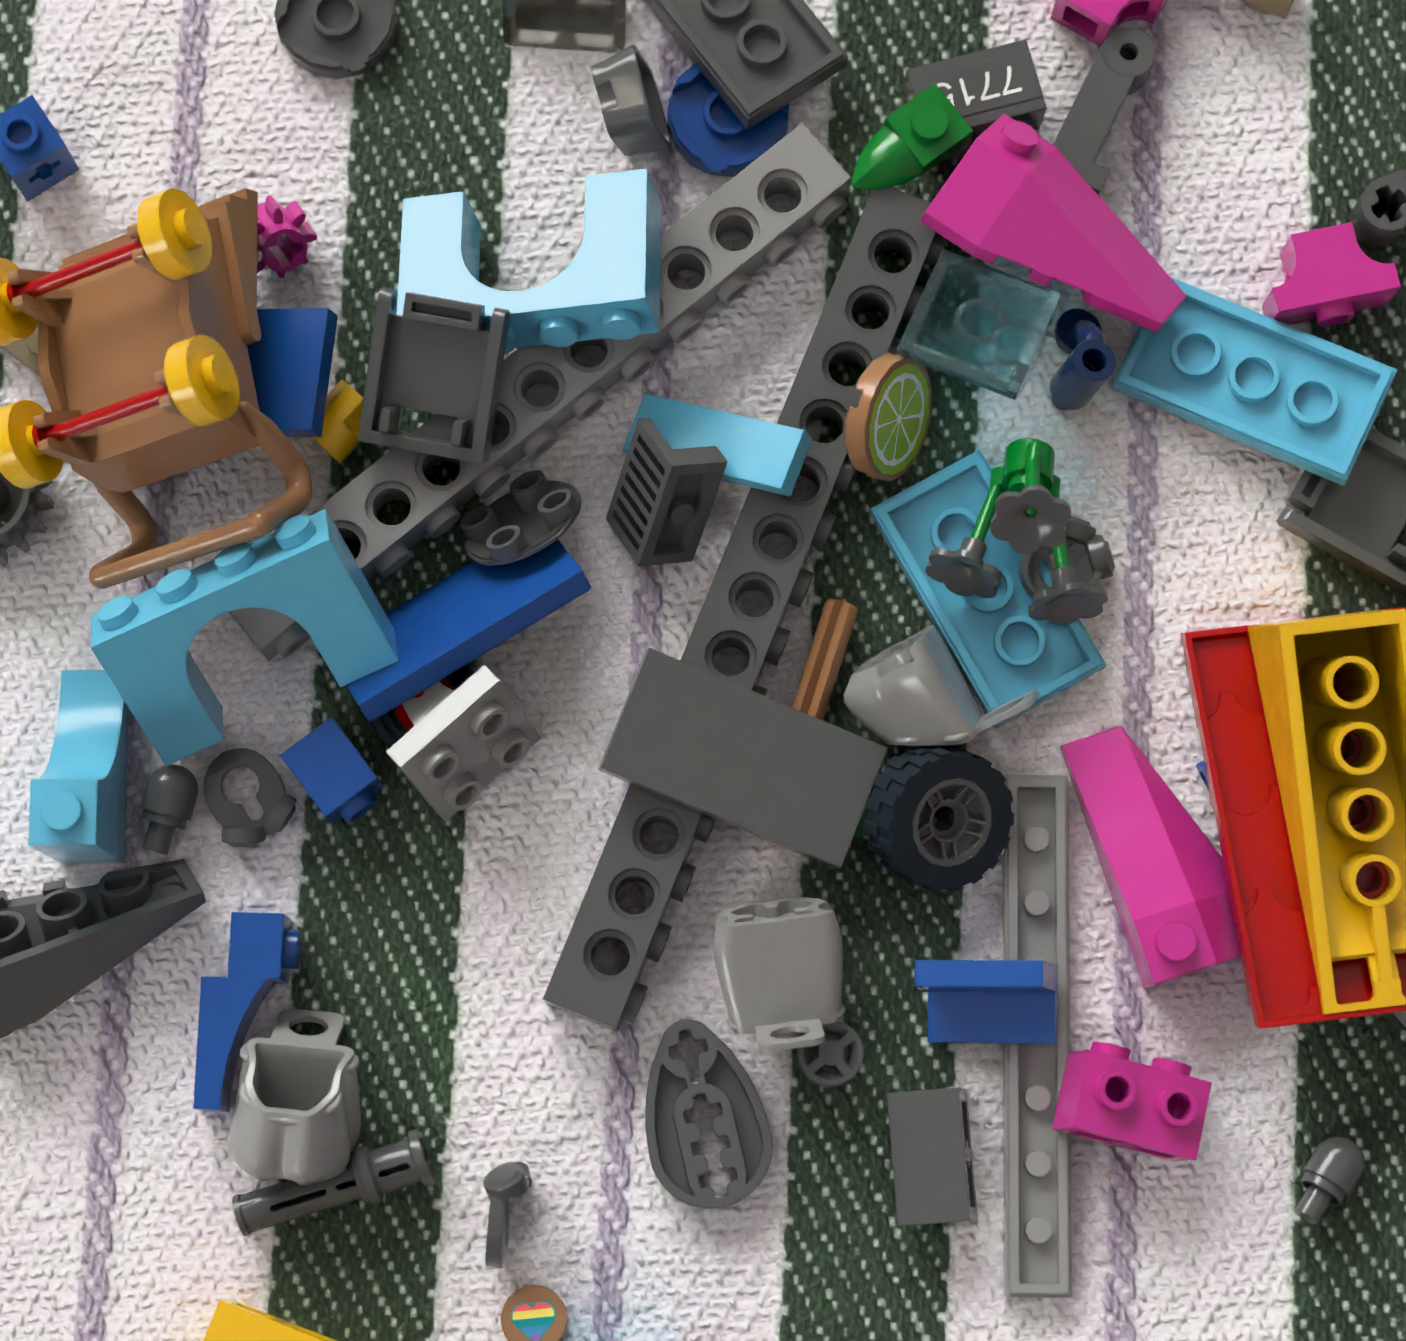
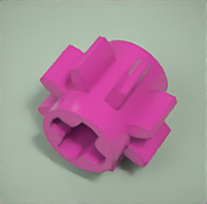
[257,195,317,278]

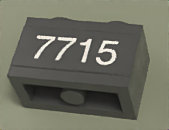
[902,39,1047,161]

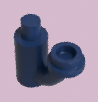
[1050,308,1116,410]

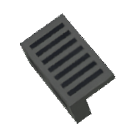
[606,418,728,567]

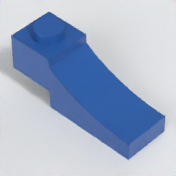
[193,912,302,1112]

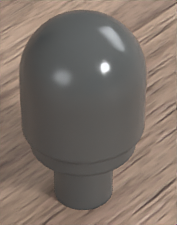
[140,764,198,855]
[1294,1136,1365,1225]

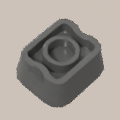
[591,45,672,156]

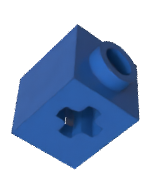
[0,95,80,202]
[280,717,384,825]

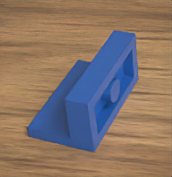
[915,960,1058,1044]

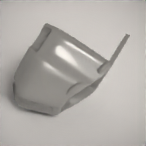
[843,624,1040,746]
[713,897,845,1051]
[228,1008,361,1185]

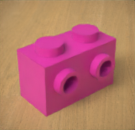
[1052,1042,1212,1161]

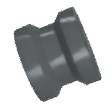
[797,1021,864,1088]

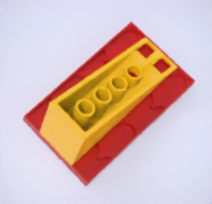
[1181,606,1406,1029]

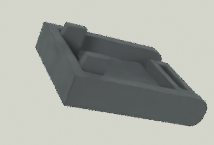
[357,287,510,464]
[1276,428,1406,596]

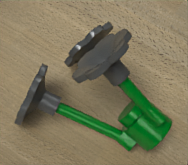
[926,438,1108,625]

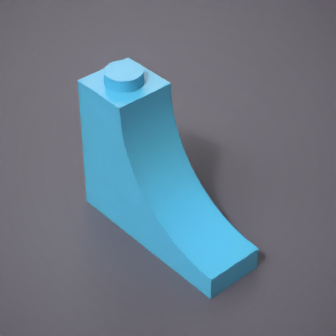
[28,670,129,864]

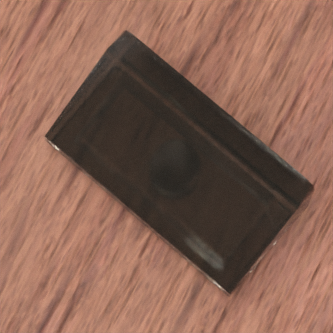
[503,0,628,53]

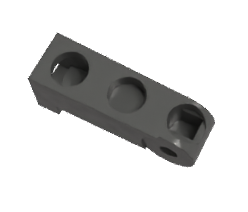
[1053,26,1156,195]

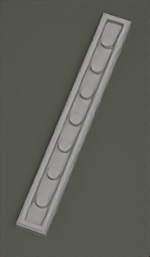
[1002,775,1072,1298]

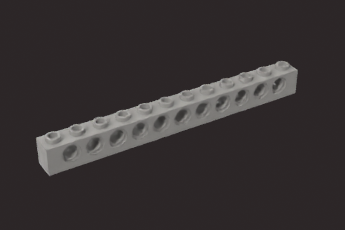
[229,122,851,661]

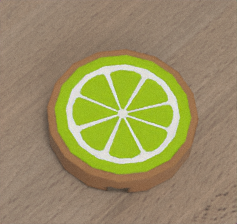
[845,353,932,481]

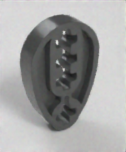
[645,1020,773,1209]

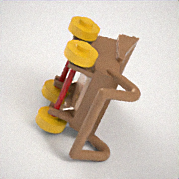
[0,188,312,589]

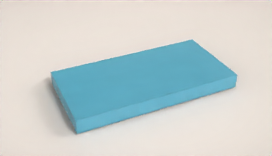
[1112,277,1397,487]
[869,449,1107,730]

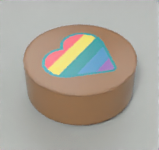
[501,1285,568,1341]

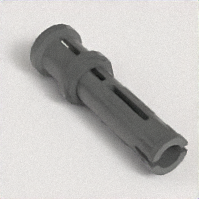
[232,1128,436,1237]

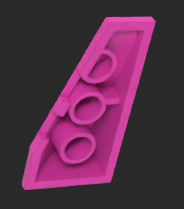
[920,113,1187,333]
[1060,726,1241,989]

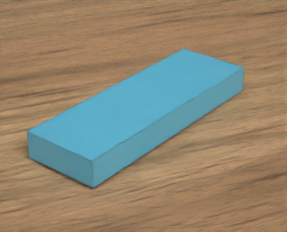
[622,394,813,497]

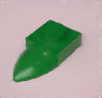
[851,83,973,190]

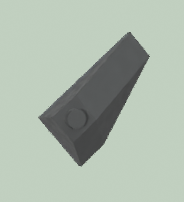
[0,859,206,1038]

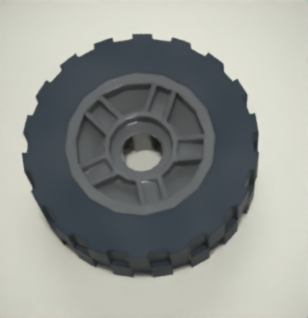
[864,745,1014,892]

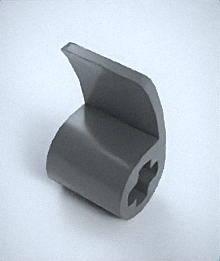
[1348,169,1406,250]

